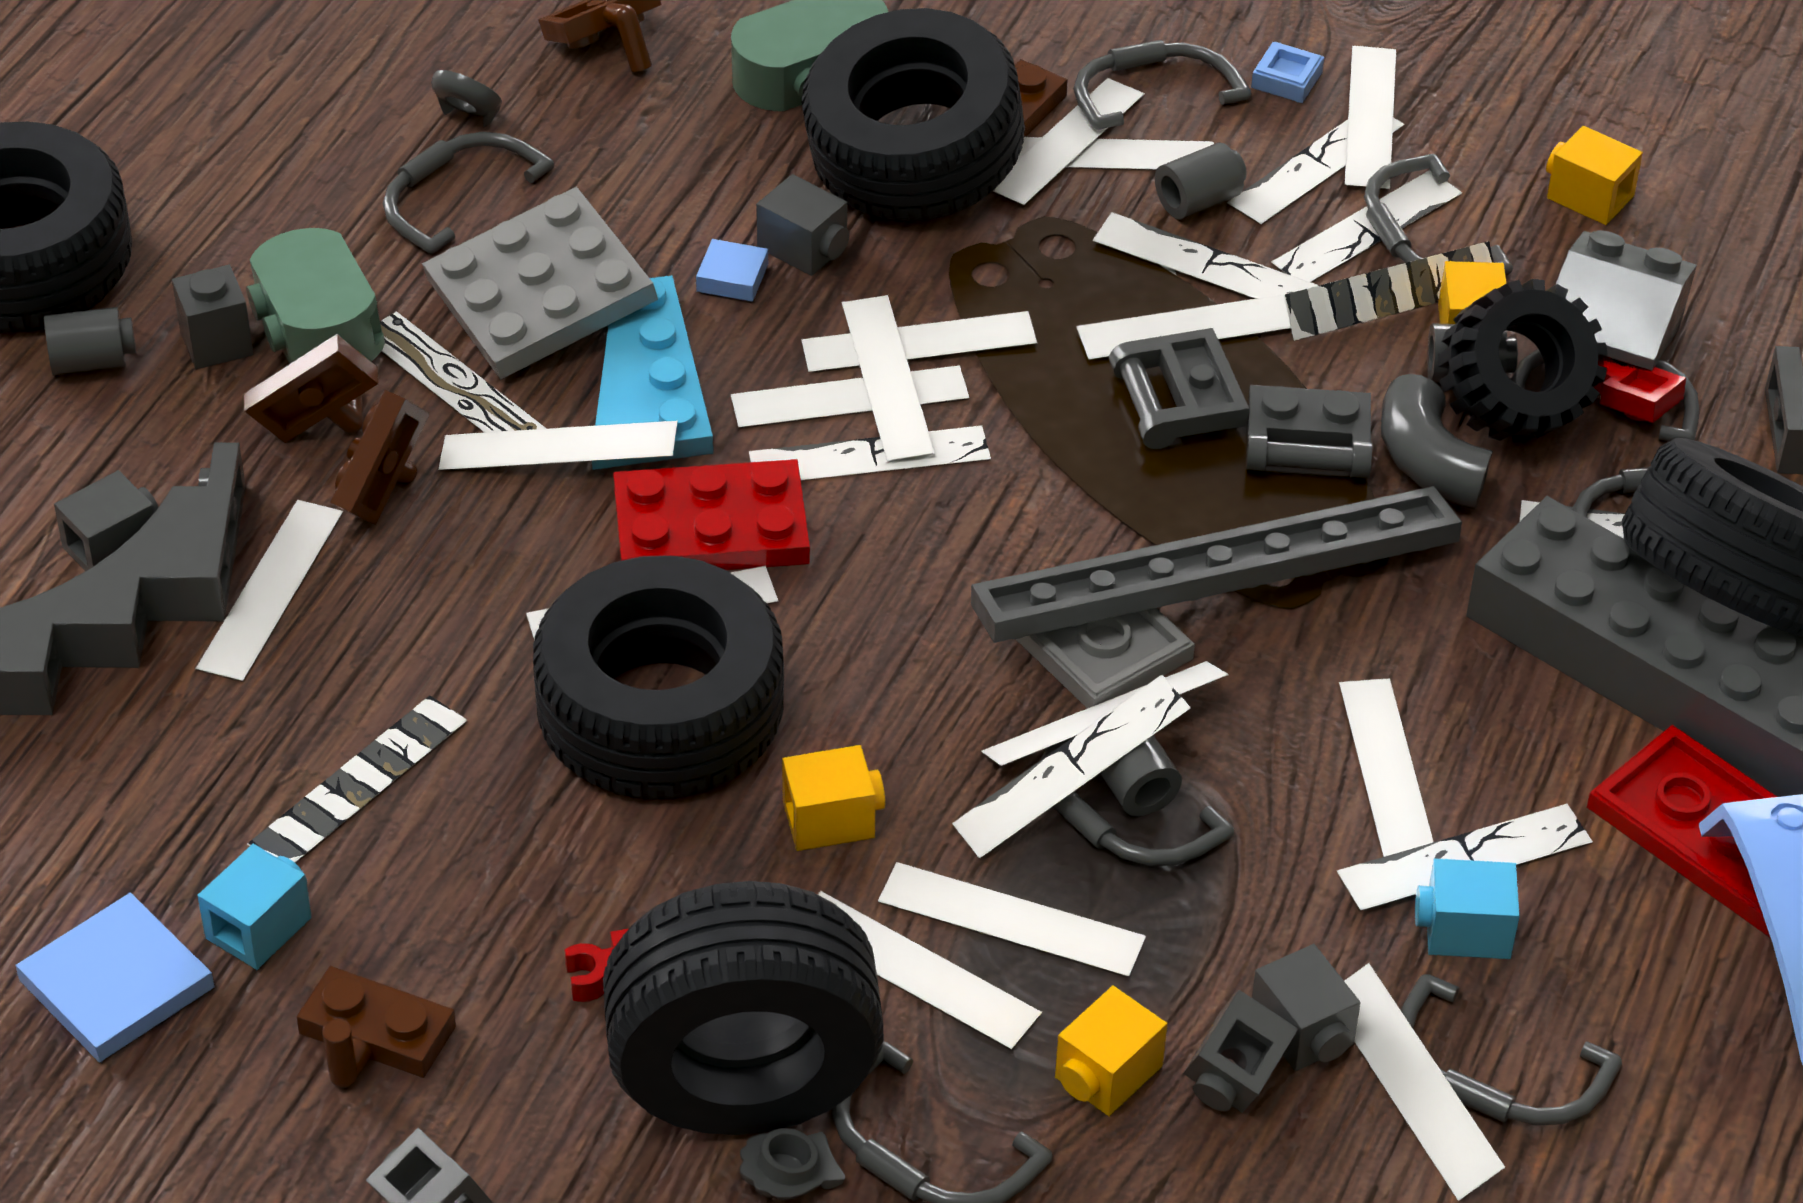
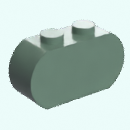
[731,0,888,111]
[246,228,385,364]

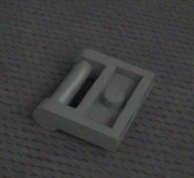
[1109,328,1249,449]
[1246,385,1372,479]

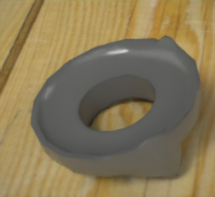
[431,70,502,127]

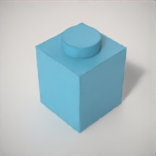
[197,843,312,970]
[1415,858,1519,959]

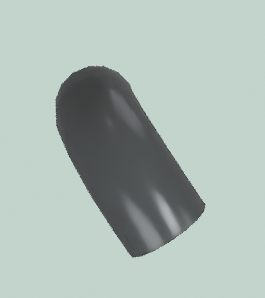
[1381,374,1493,510]

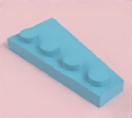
[592,275,713,470]

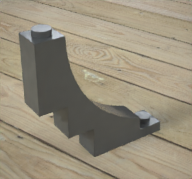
[0,442,246,715]

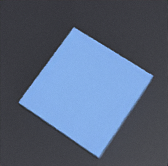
[15,892,214,1063]

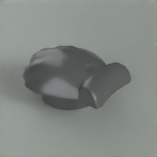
[740,1128,845,1201]

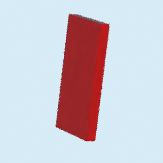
[1586,725,1777,938]

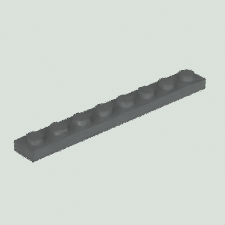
[971,486,1462,643]

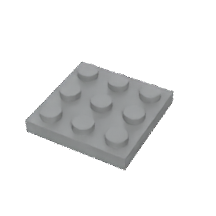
[422,186,658,380]

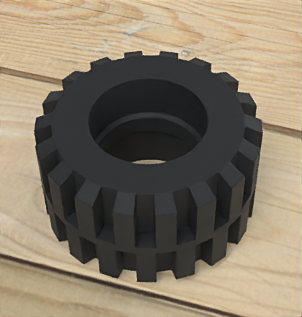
[1438,279,1608,442]

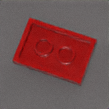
[613,459,810,570]

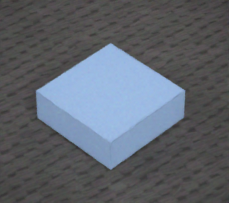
[1251,42,1324,103]
[696,239,768,302]

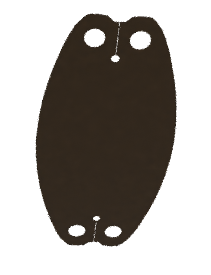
[949,216,1389,609]

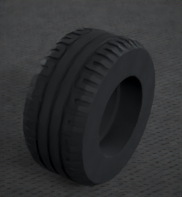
[801,8,1025,222]
[0,121,132,333]
[1622,438,1803,637]
[533,556,784,800]
[603,881,884,1135]

